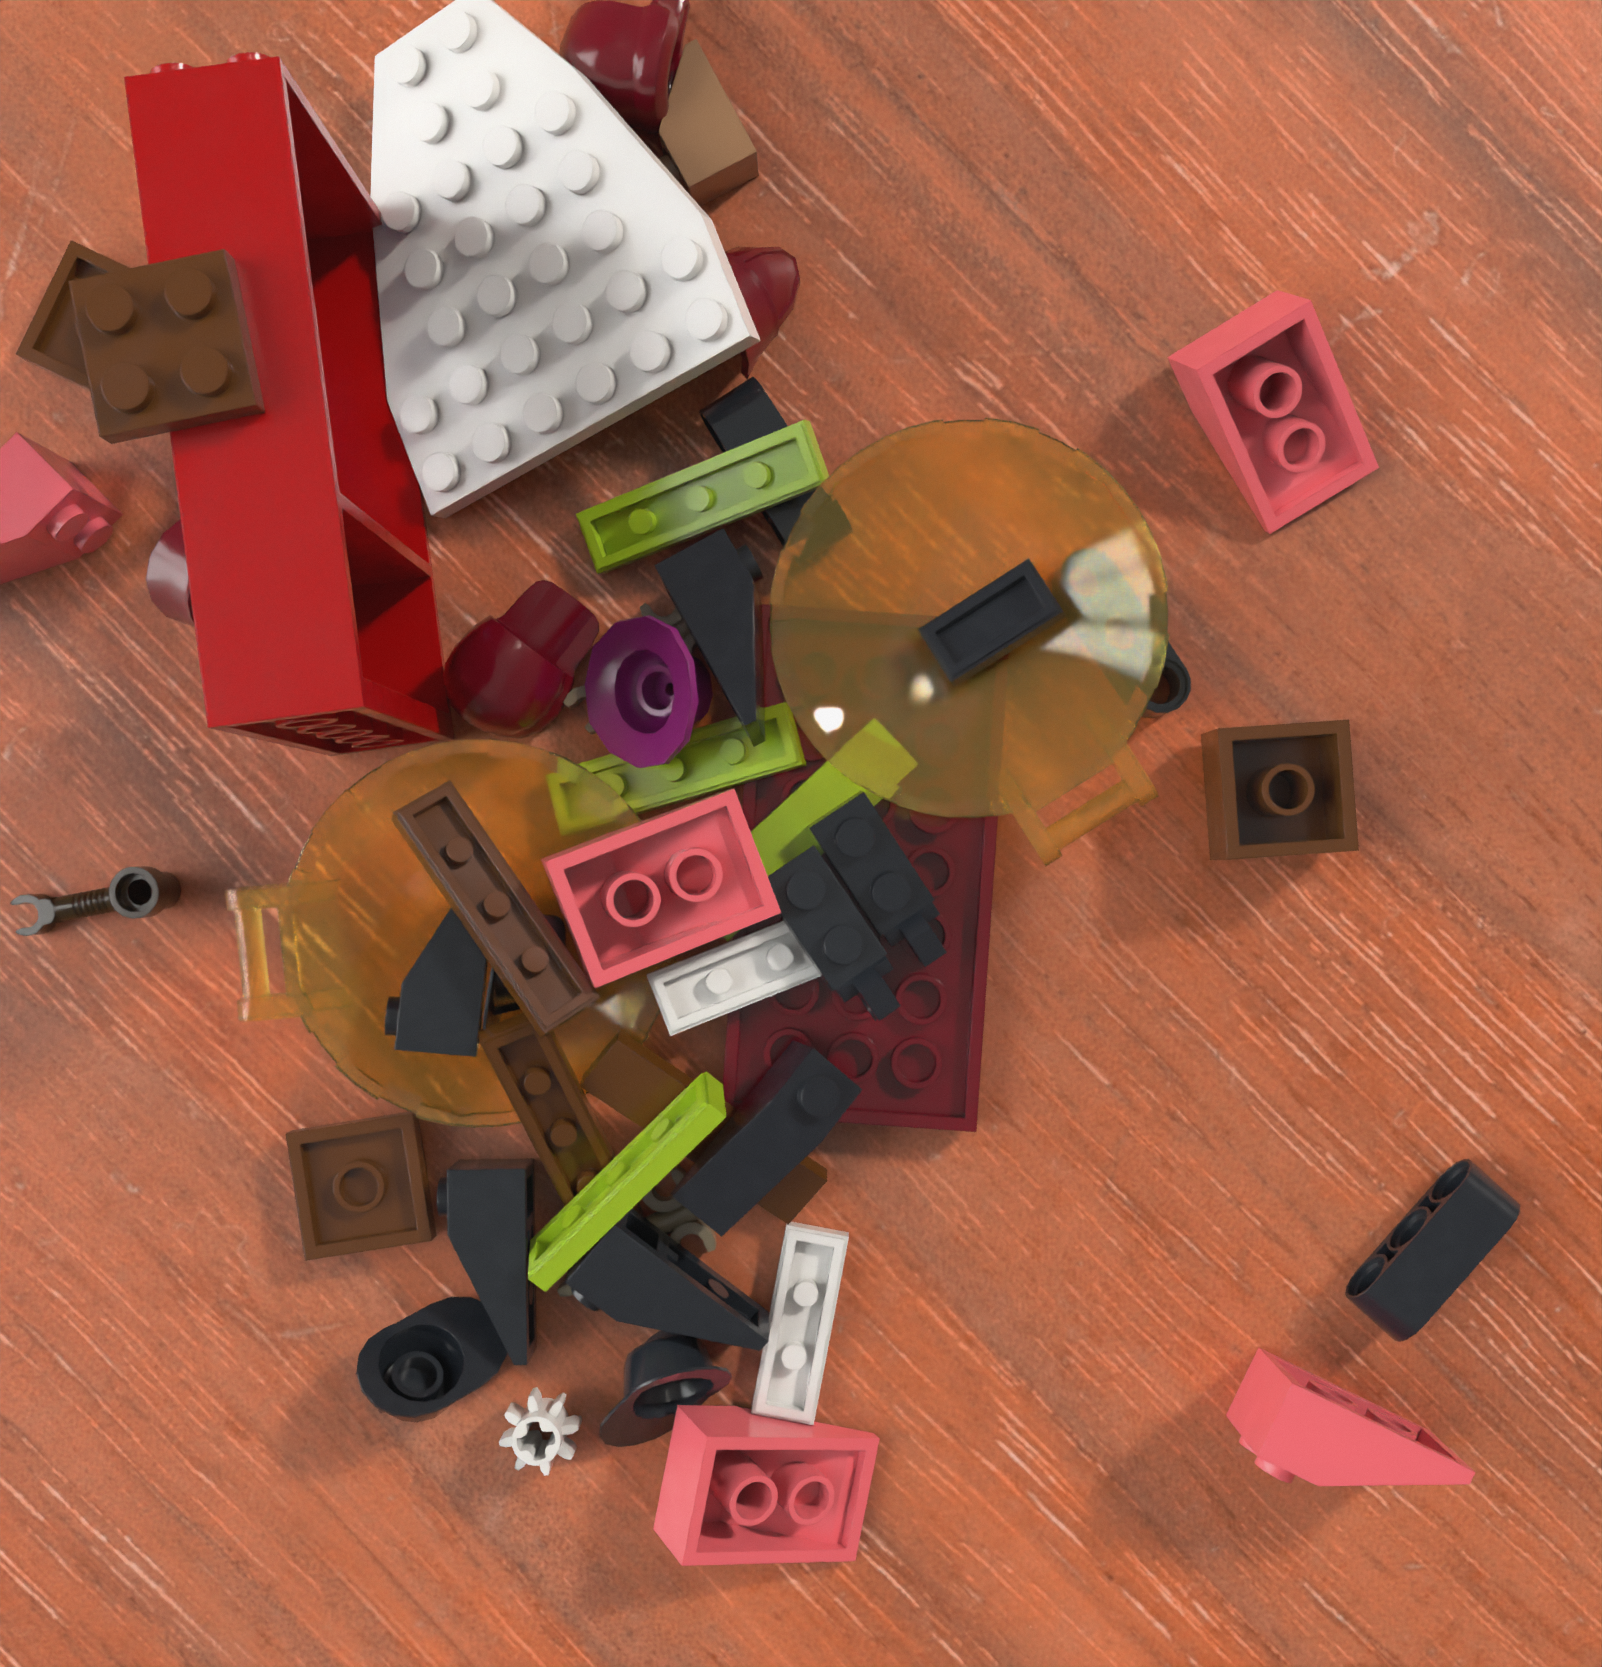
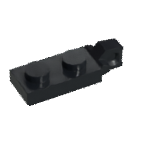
[807,791,947,967]
[768,845,901,1021]

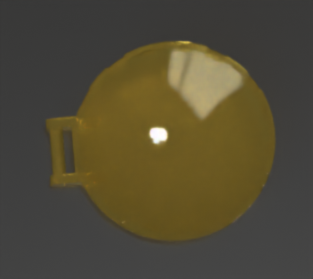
[770,418,1169,867]
[225,739,677,1128]

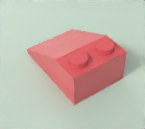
[1167,290,1379,534]
[0,432,123,584]
[541,789,781,988]
[1226,1347,1475,1486]
[653,1405,880,1566]

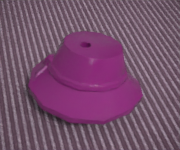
[584,615,713,768]

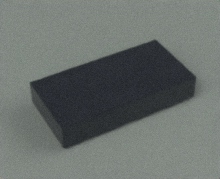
[918,558,1065,687]

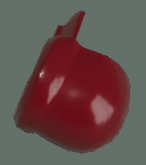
[559,0,690,133]
[443,580,599,739]

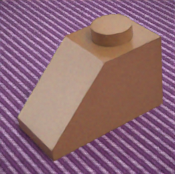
[658,39,759,207]

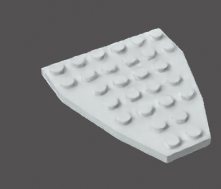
[370,0,761,518]

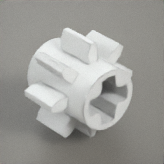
[499,1387,582,1476]

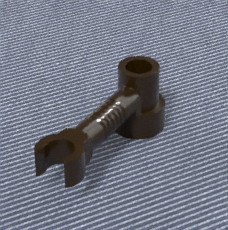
[10,866,181,936]

